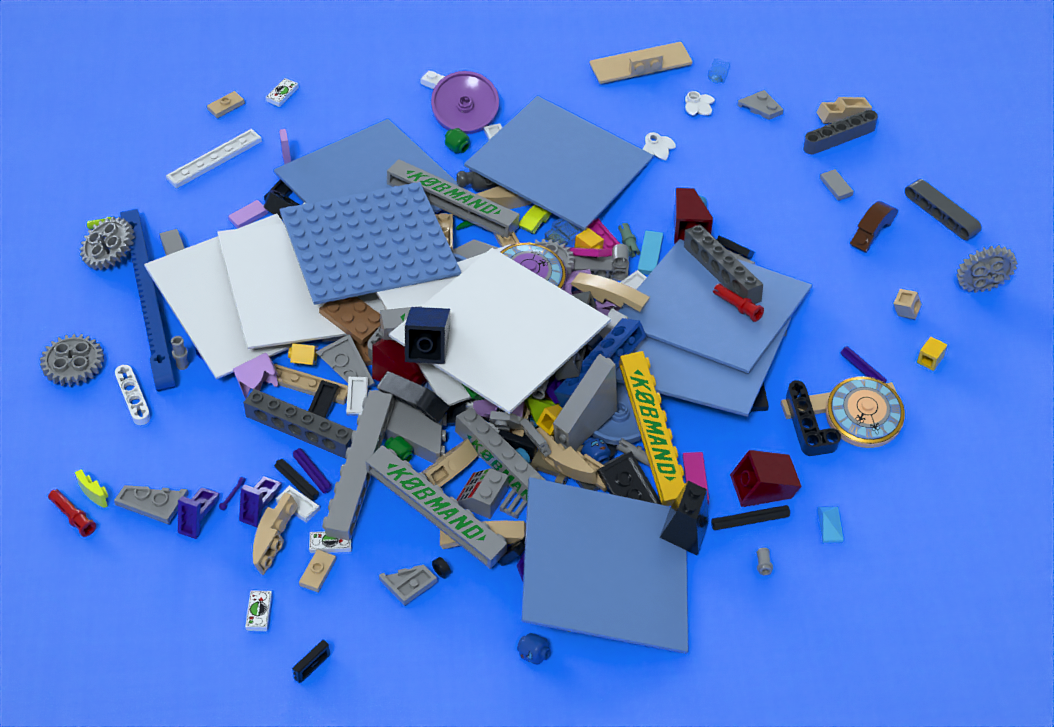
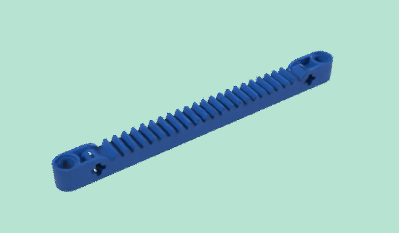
[120,209,176,391]

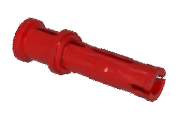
[713,283,764,322]
[48,489,96,537]

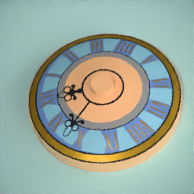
[825,376,905,448]

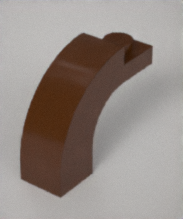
[850,201,899,253]

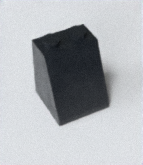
[405,307,450,364]
[660,480,709,555]

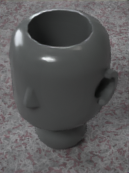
[456,169,499,191]

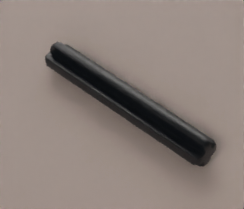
[711,505,790,530]

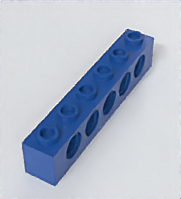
[554,318,646,407]

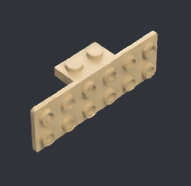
[589,42,693,84]

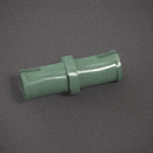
[618,223,640,257]

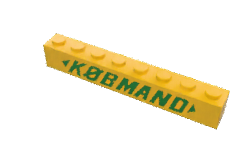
[619,351,686,506]

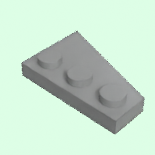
[316,334,376,389]
[114,485,189,525]

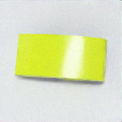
[519,204,552,234]
[74,469,109,508]

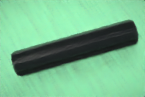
[274,459,319,501]

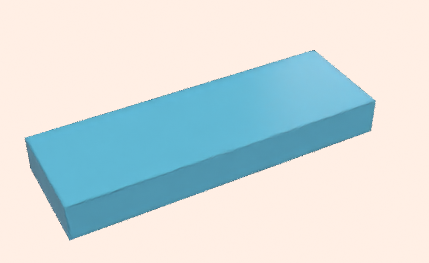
[638,230,663,275]

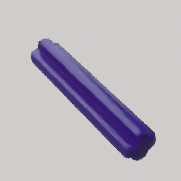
[840,346,887,383]
[293,448,332,494]

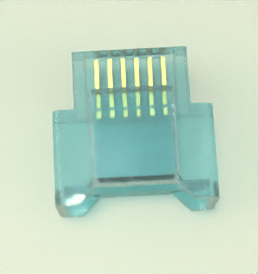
[544,218,584,247]

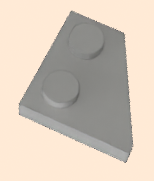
[737,90,784,120]
[490,411,534,432]
[379,564,437,606]

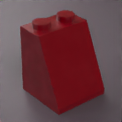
[674,188,713,244]
[372,339,427,385]
[730,450,802,507]

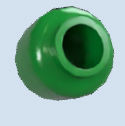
[445,128,470,154]
[384,436,414,462]

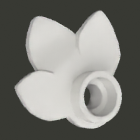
[685,91,715,116]
[643,132,676,161]

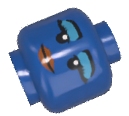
[581,437,611,464]
[517,633,551,665]

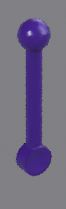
[219,477,246,510]

